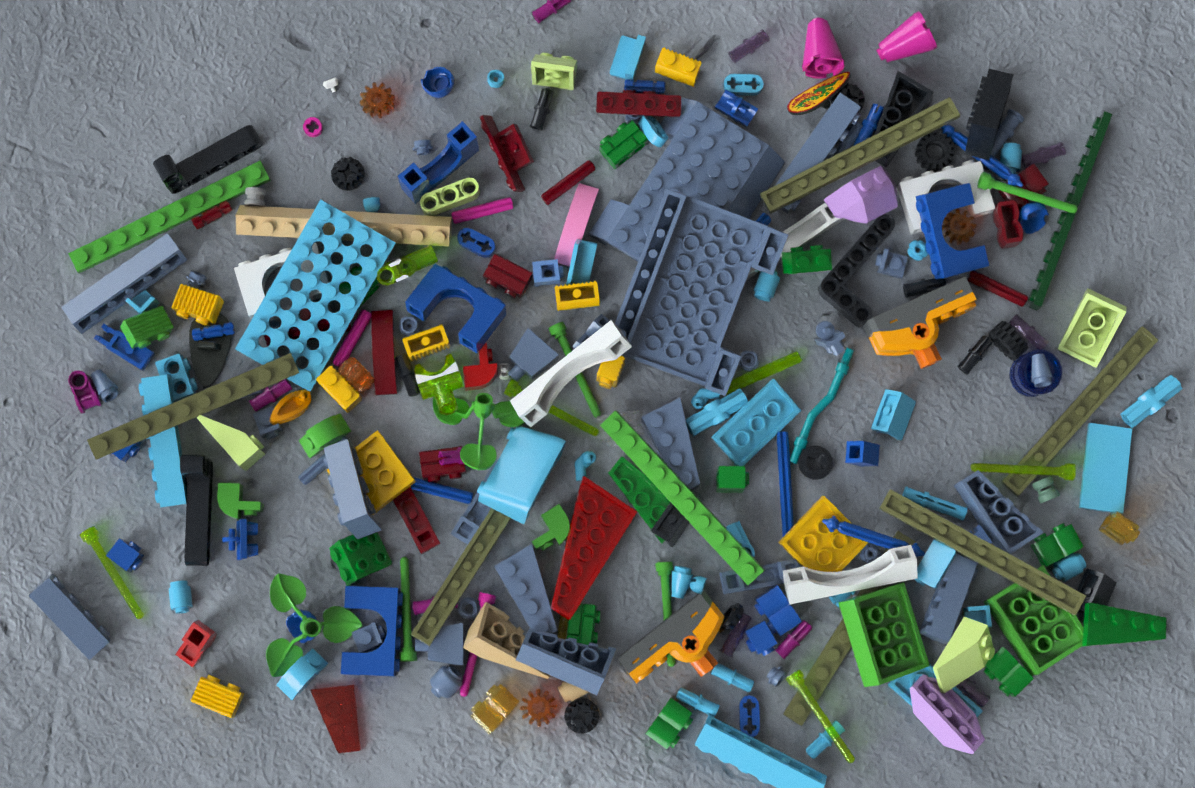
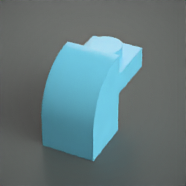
[276,648,328,700]

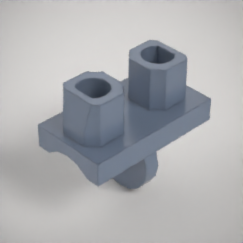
[814,321,846,356]

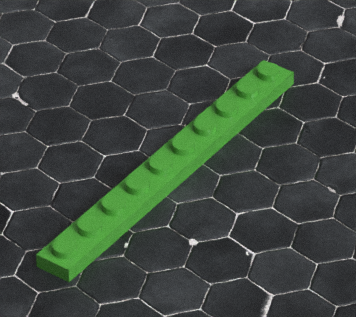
[68,160,271,274]
[600,410,765,585]

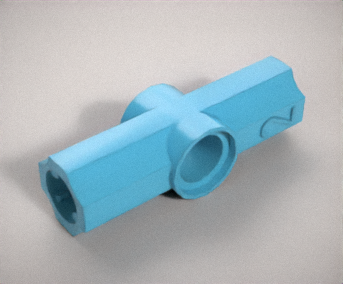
[1120,375,1183,428]
[686,388,748,437]

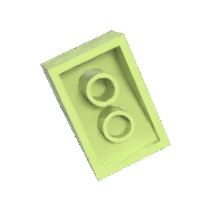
[531,53,577,90]
[1058,288,1127,368]
[197,415,265,471]
[933,617,995,694]

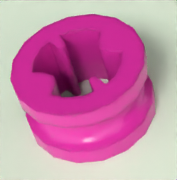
[303,117,323,137]

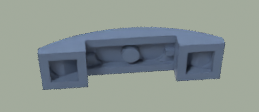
[451,460,497,544]
[719,559,802,594]

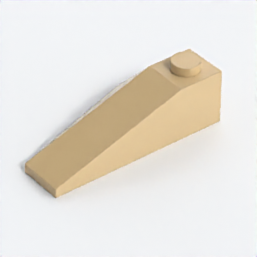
[463,602,550,679]

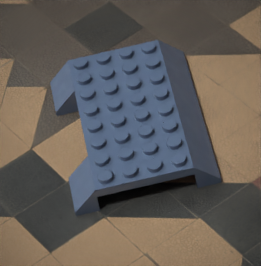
[588,97,785,261]
[615,188,788,396]

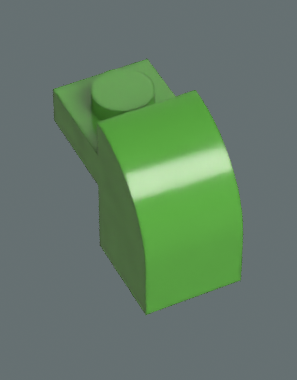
[299,413,351,458]
[217,483,264,520]
[532,504,570,551]

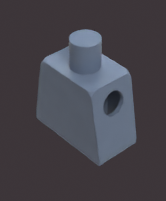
[508,328,559,382]
[415,623,464,666]

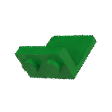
[329,532,392,586]

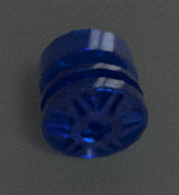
[1009,349,1062,397]

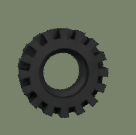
[915,131,955,172]
[989,321,1029,361]

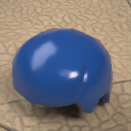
[421,67,455,98]
[1018,202,1049,234]
[286,609,317,643]

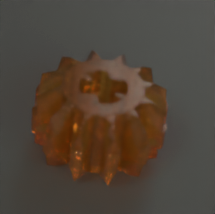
[359,82,395,118]
[942,209,977,245]
[338,357,375,393]
[520,689,557,727]

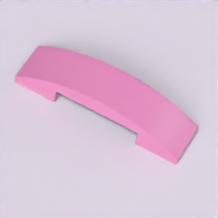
[554,183,599,267]

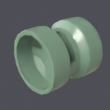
[1032,476,1060,504]

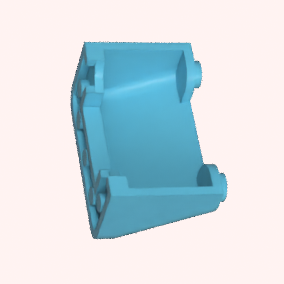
[477,426,566,524]

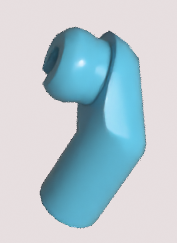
[691,388,720,409]

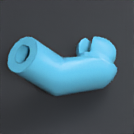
[575,451,596,481]

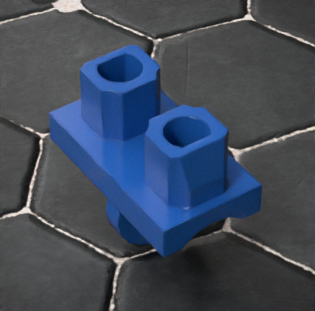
[715,90,758,127]
[222,519,258,560]

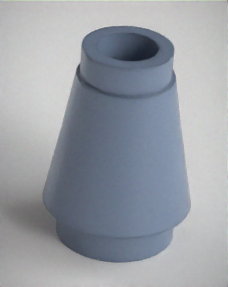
[1031,354,1053,387]
[91,369,119,402]

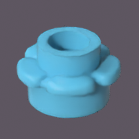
[907,240,928,261]

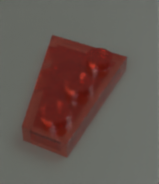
[310,685,361,753]

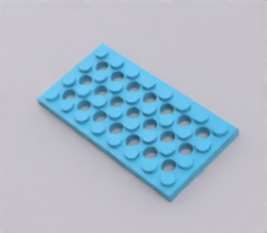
[235,199,396,392]

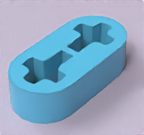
[723,74,764,96]
[638,115,668,148]

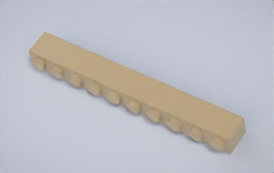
[236,205,452,246]

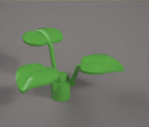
[433,393,525,470]
[266,573,362,677]

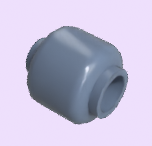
[430,666,463,698]

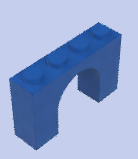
[397,121,479,204]
[915,183,989,279]
[405,264,506,353]
[341,586,403,676]

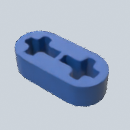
[457,228,495,258]
[739,696,760,737]

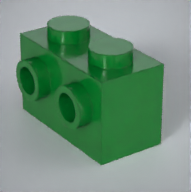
[782,245,832,274]

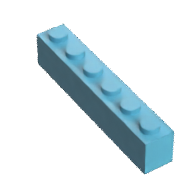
[139,374,187,508]
[695,715,827,788]

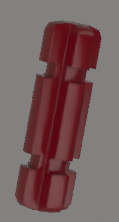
[192,200,232,229]

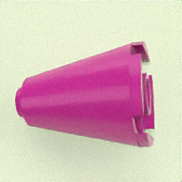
[876,11,937,63]
[802,18,845,79]

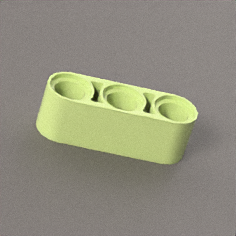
[420,177,480,216]

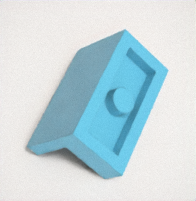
[610,35,646,80]
[566,239,598,285]
[871,389,916,440]
[914,540,956,589]

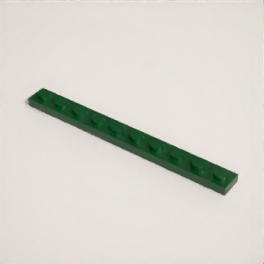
[1028,111,1112,311]

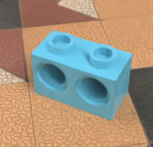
[155,353,198,402]

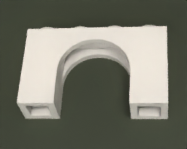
[897,160,995,235]
[234,242,330,320]

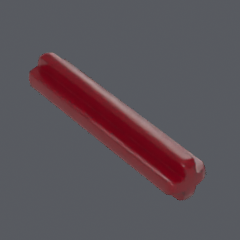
[541,160,595,205]
[968,270,1028,307]

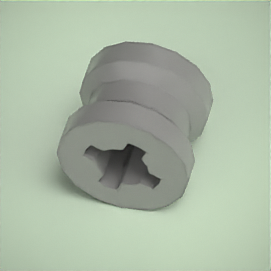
[244,187,267,206]

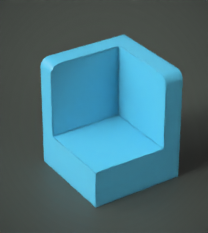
[125,290,160,314]
[963,605,992,628]

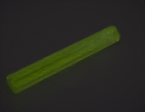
[726,352,802,395]

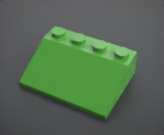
[983,565,1083,676]
[838,582,930,687]

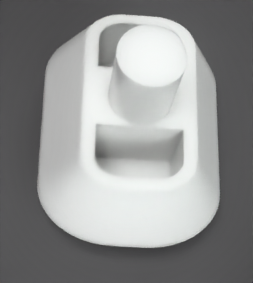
[323,77,338,93]
[498,363,511,380]

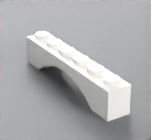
[746,203,845,280]
[510,320,632,427]
[783,545,918,604]

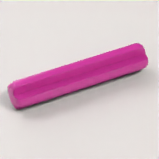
[451,197,513,224]
[333,309,371,368]

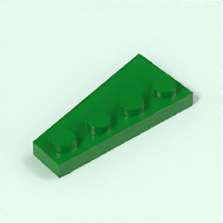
[608,456,670,544]
[1082,603,1167,647]

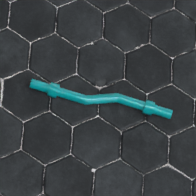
[790,348,854,464]

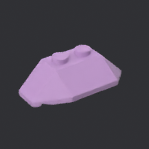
[824,166,898,224]
[910,674,985,754]

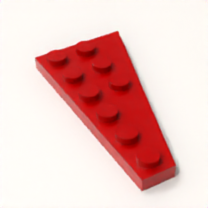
[551,476,637,620]

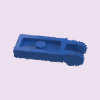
[94,324,155,371]

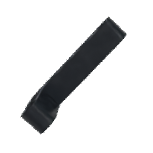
[153,125,263,194]
[818,214,895,327]
[180,455,213,566]

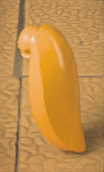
[269,389,311,425]

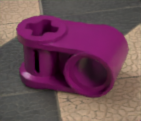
[68,370,102,414]

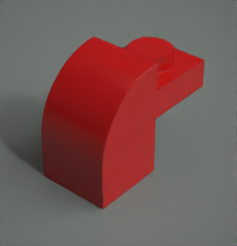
[463,343,498,391]
[175,620,217,667]

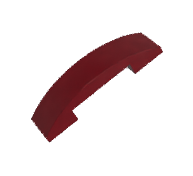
[371,310,397,396]
[393,487,441,554]

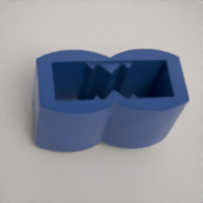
[754,584,802,636]

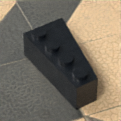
[965,69,1014,160]
[875,71,934,168]

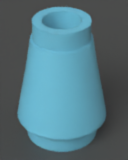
[671,566,693,599]

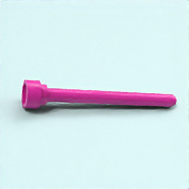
[460,592,496,697]

